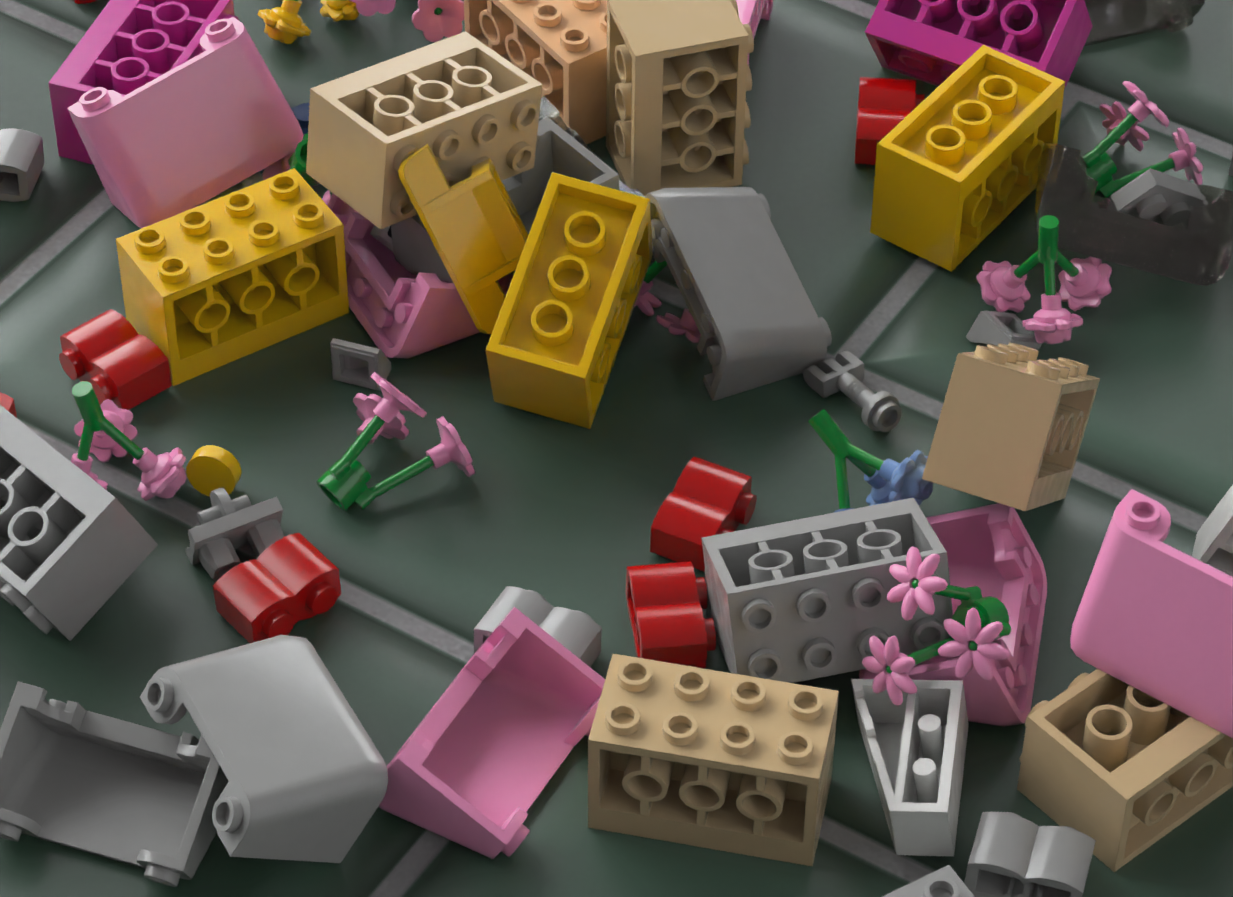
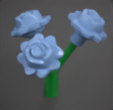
[808,409,933,512]

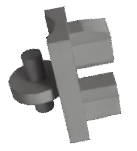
[185,487,284,581]

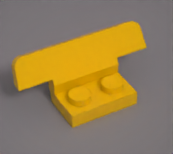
[398,143,529,334]

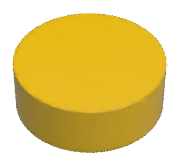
[186,445,242,496]

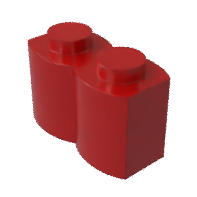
[854,77,925,165]
[59,309,172,410]
[650,456,757,572]
[213,533,341,643]
[626,561,716,668]

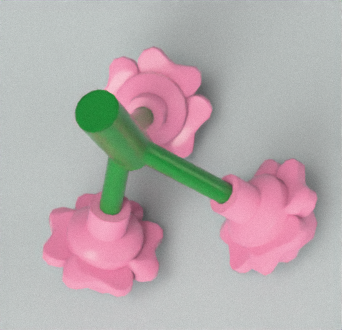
[976,215,1112,344]
[71,381,187,501]

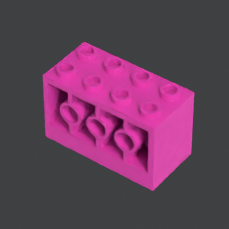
[48,0,239,164]
[865,0,1093,90]

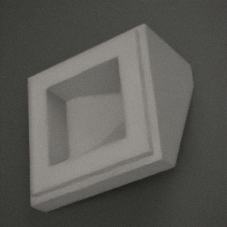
[966,310,1043,349]
[330,338,392,391]

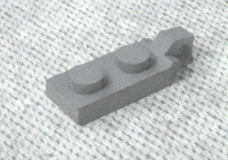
[1111,168,1214,233]

